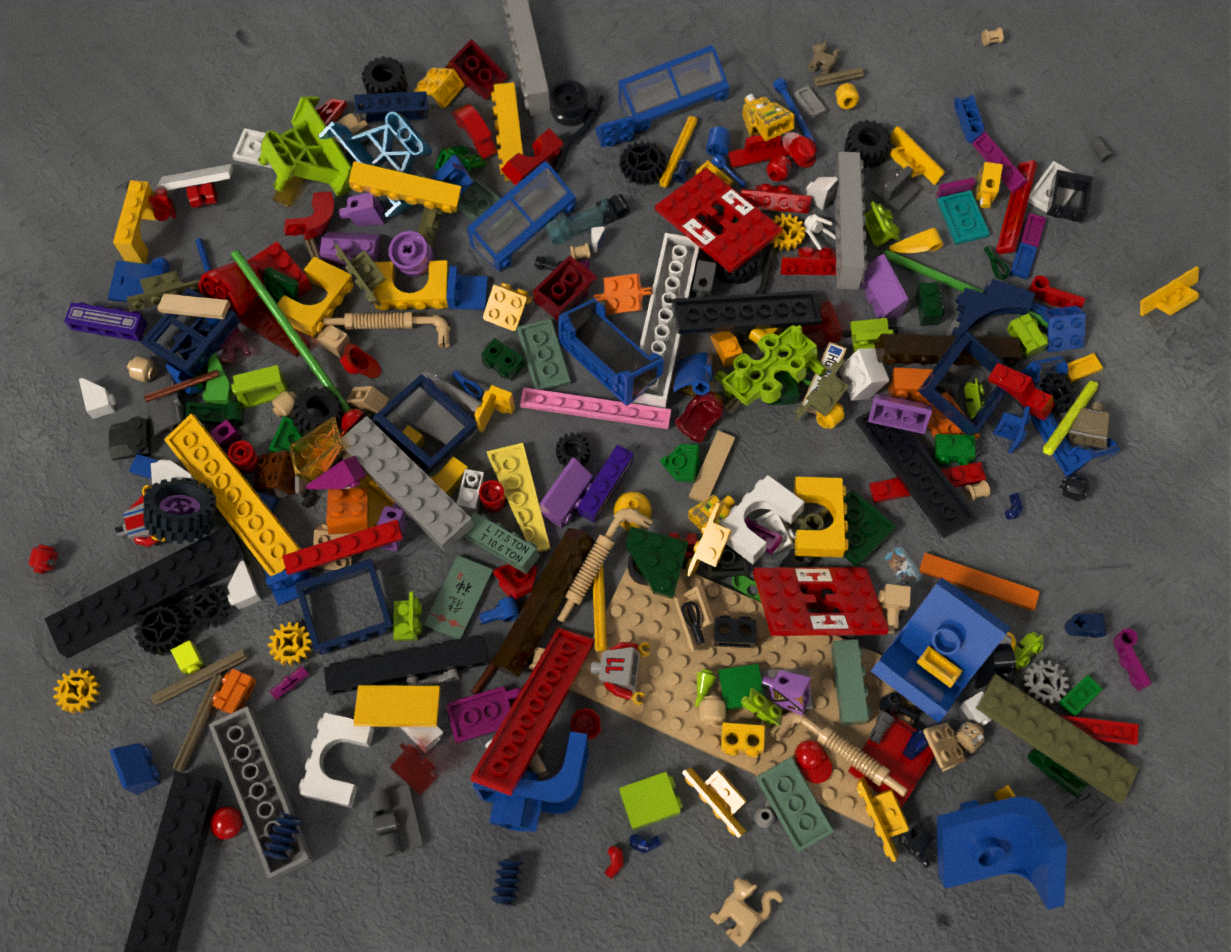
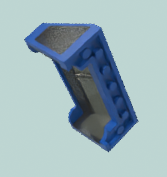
[559,298,664,406]

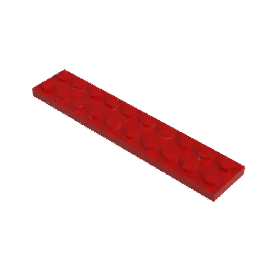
[471,628,595,796]

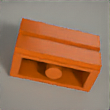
[212,669,257,715]

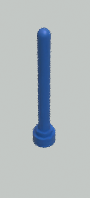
[773,77,817,146]

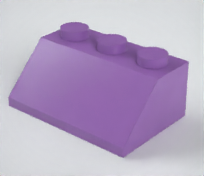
[319,232,381,266]
[860,254,908,322]
[868,393,932,434]
[540,458,593,528]

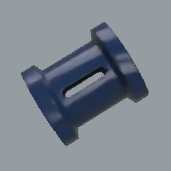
[672,159,693,183]

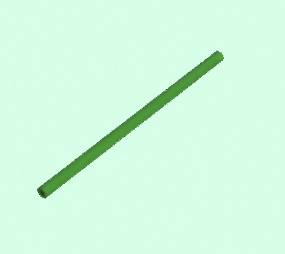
[884,249,1048,328]
[231,250,351,415]

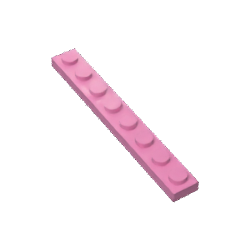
[520,387,671,429]

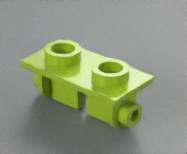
[964,378,985,419]
[1014,632,1044,672]
[741,688,782,726]

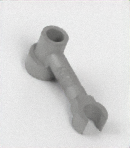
[407,669,460,686]

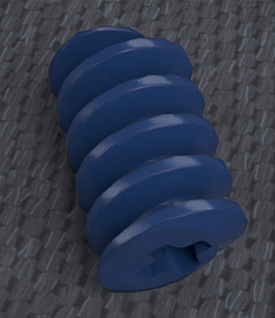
[262,811,304,861]
[491,859,525,907]

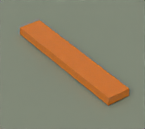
[918,553,1040,611]

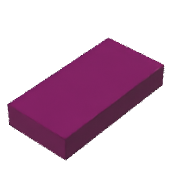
[936,178,976,198]
[1020,213,1046,248]

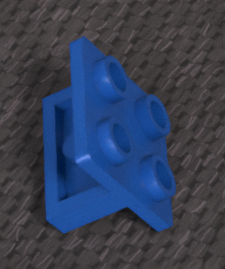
[432,155,474,194]
[993,406,1031,454]
[265,570,315,606]

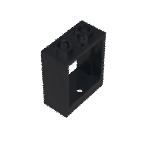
[1046,170,1093,222]

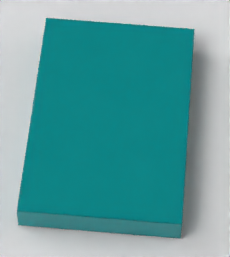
[937,190,990,245]

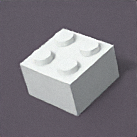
[839,348,889,401]

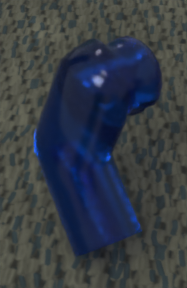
[1005,493,1023,520]
[629,834,661,853]

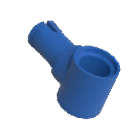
[479,597,520,625]

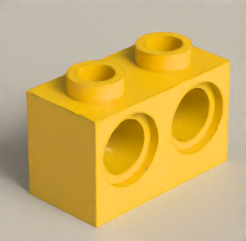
[721,723,765,757]

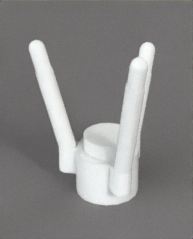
[804,214,835,250]

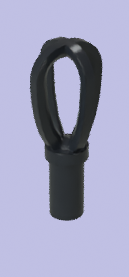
[681,601,705,645]

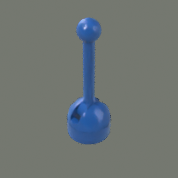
[711,153,746,188]

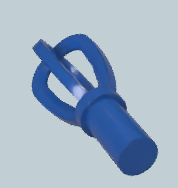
[452,370,484,400]

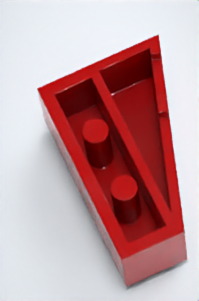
[247,241,312,298]

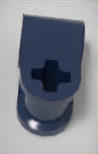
[1064,613,1107,638]

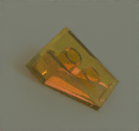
[289,417,343,483]

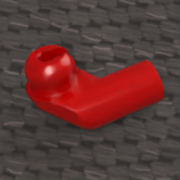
[604,846,624,880]

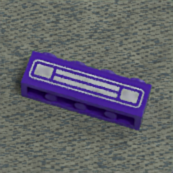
[64,302,147,342]
[578,445,634,523]

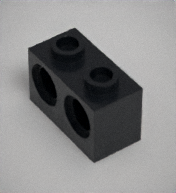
[714,615,756,649]

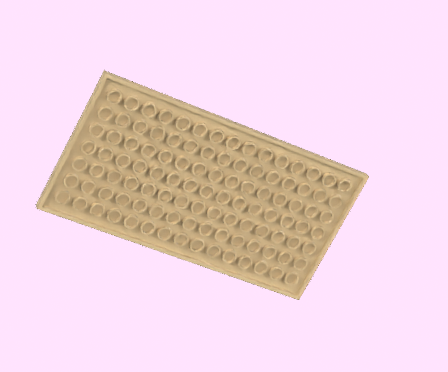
[570,564,919,828]

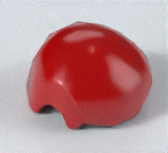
[570,708,601,740]
[210,806,243,840]

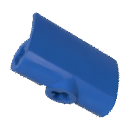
[673,353,713,395]

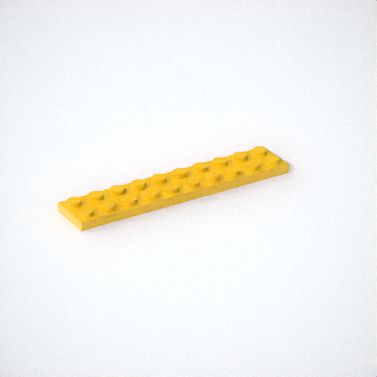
[164,414,301,576]

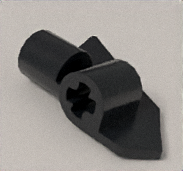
[974,635,1016,690]

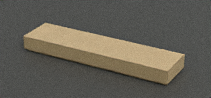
[157,294,231,319]
[689,431,735,502]

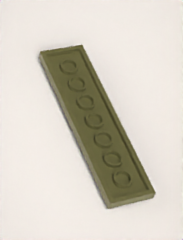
[975,674,1139,804]

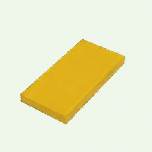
[353,685,441,727]

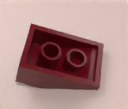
[445,39,508,100]
[533,255,597,321]

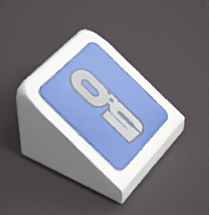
[591,227,605,252]

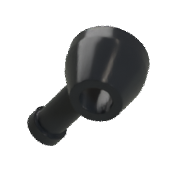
[879,693,919,721]

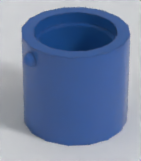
[706,127,731,157]

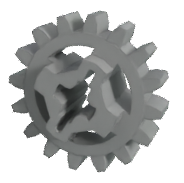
[1022,660,1069,705]

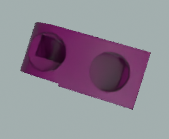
[209,419,242,449]

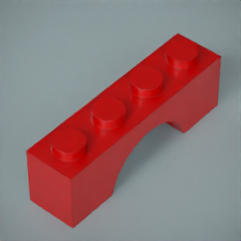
[501,128,564,186]

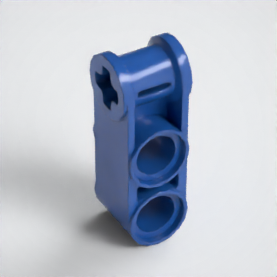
[954,95,984,144]

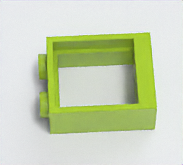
[231,365,288,408]

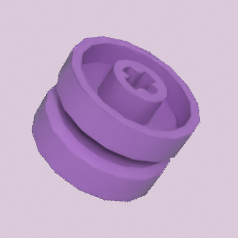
[389,231,434,277]

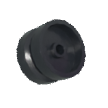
[550,80,588,126]

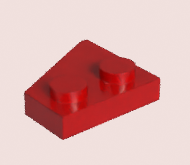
[315,98,348,127]

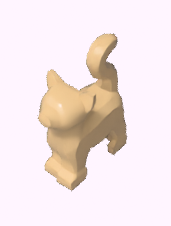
[709,878,783,947]

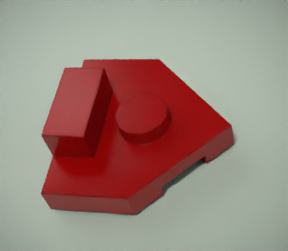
[494,563,537,599]

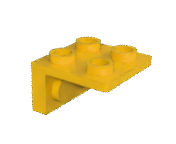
[414,68,465,109]
[474,385,515,433]

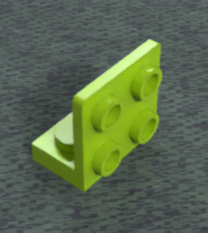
[393,591,422,642]

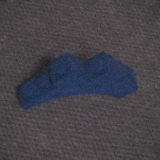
[951,279,1035,336]

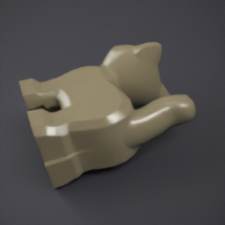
[808,41,840,75]

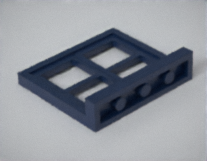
[141,287,241,378]

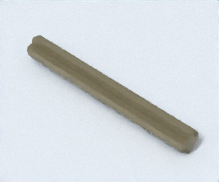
[151,649,247,705]
[173,674,224,772]

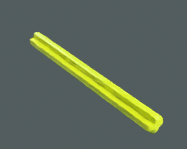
[1043,381,1098,456]

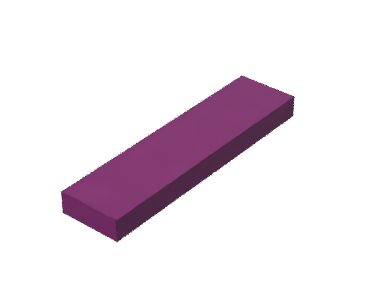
[972,131,1028,194]

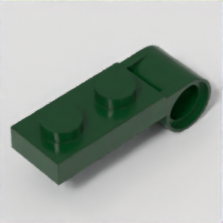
[185,402,244,426]
[1027,748,1089,798]

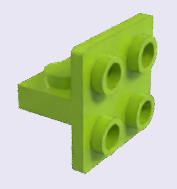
[862,201,901,247]
[850,318,893,353]

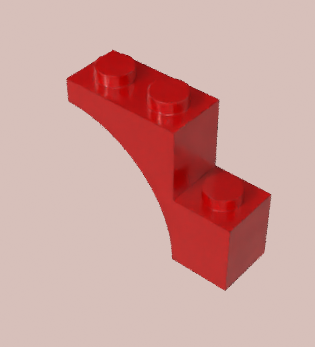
[988,363,1055,421]

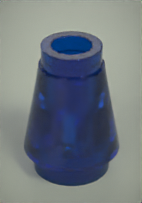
[902,728,929,761]

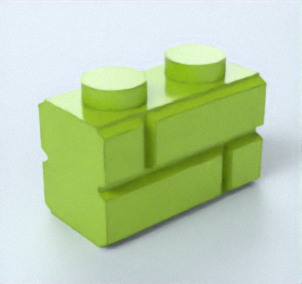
[1006,313,1049,359]

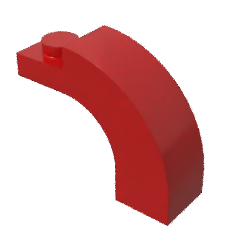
[451,104,498,159]
[284,191,334,240]

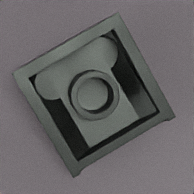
[109,416,151,460]
[707,544,749,580]

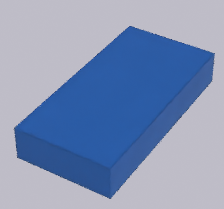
[1009,242,1037,280]

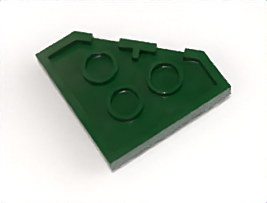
[843,489,897,568]
[626,527,688,599]

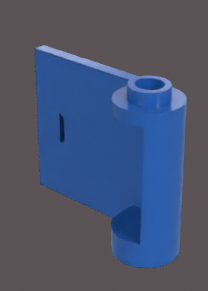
[108,257,171,306]

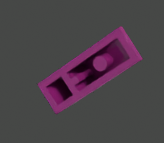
[306,456,367,489]

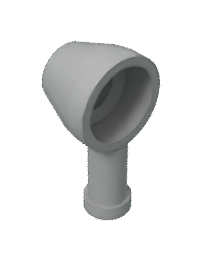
[754,799,775,828]

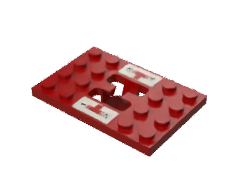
[655,167,783,273]
[753,567,889,636]

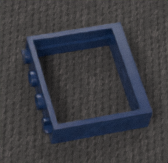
[354,91,428,123]
[918,331,1007,435]
[373,374,477,475]
[294,558,394,655]

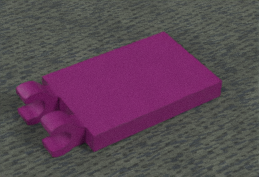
[446,686,521,744]

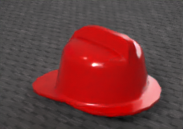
[782,132,817,168]
[339,343,381,378]

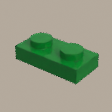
[1058,675,1103,717]

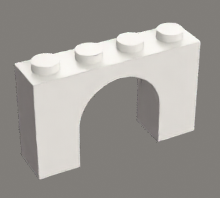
[718,475,804,564]
[299,713,375,808]

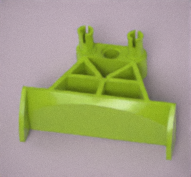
[258,96,352,197]

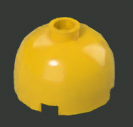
[614,491,652,531]

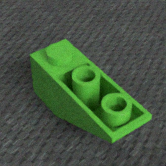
[203,353,234,405]

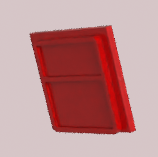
[847,715,934,808]

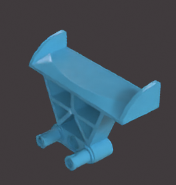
[318,112,433,218]

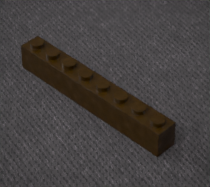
[874,333,1023,367]
[491,528,595,678]

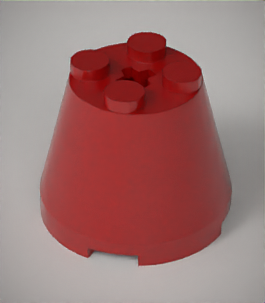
[198,261,264,318]

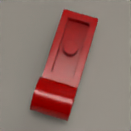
[1028,275,1085,308]

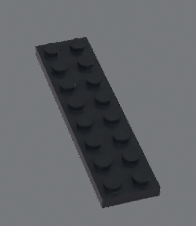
[671,290,823,334]
[856,412,978,538]

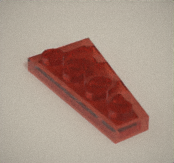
[239,298,311,358]

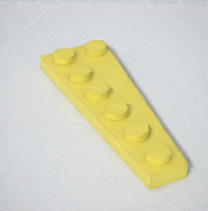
[487,443,551,553]

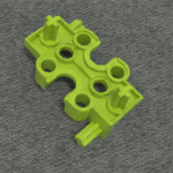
[715,325,828,406]

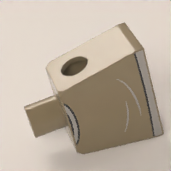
[1069,402,1109,449]

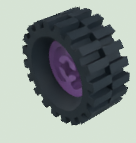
[143,477,216,544]

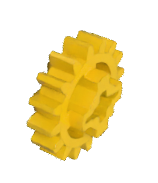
[771,213,805,251]
[268,622,312,666]
[53,669,100,714]

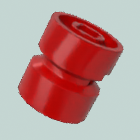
[186,182,218,208]
[228,441,259,474]
[479,480,506,513]

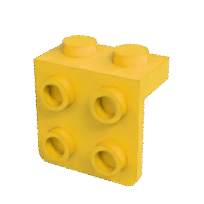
[483,282,533,331]

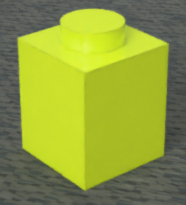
[171,640,205,675]

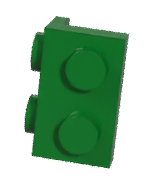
[933,434,976,465]

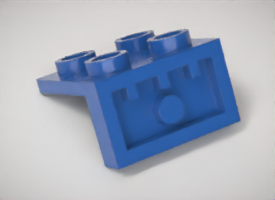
[595,116,634,148]
[447,266,488,310]
[1041,305,1086,352]

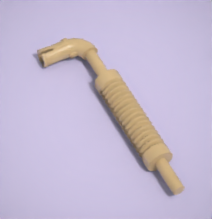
[323,312,450,348]
[557,508,653,623]
[769,712,908,796]

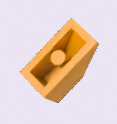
[710,331,743,368]

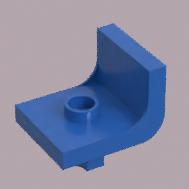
[871,577,1011,723]
[473,731,589,833]
[937,797,1067,910]

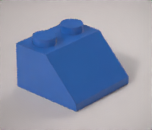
[109,743,160,795]

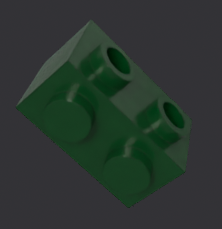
[915,282,945,326]
[481,338,525,381]

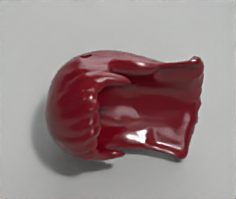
[675,391,724,443]

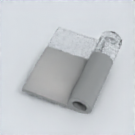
[396,371,483,445]

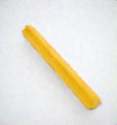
[659,115,697,188]
[592,563,607,652]

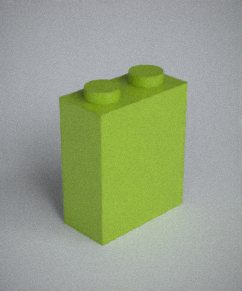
[619,771,683,831]

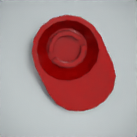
[335,409,365,443]
[794,740,832,784]

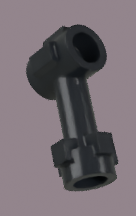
[534,256,563,271]

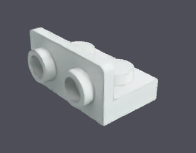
[756,511,796,554]

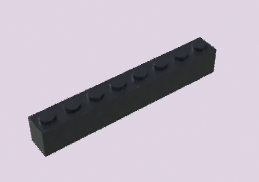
[324,635,490,695]

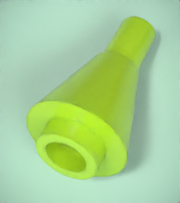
[694,669,716,707]

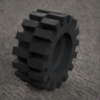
[556,432,590,468]

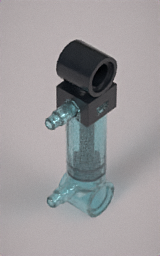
[544,194,631,245]

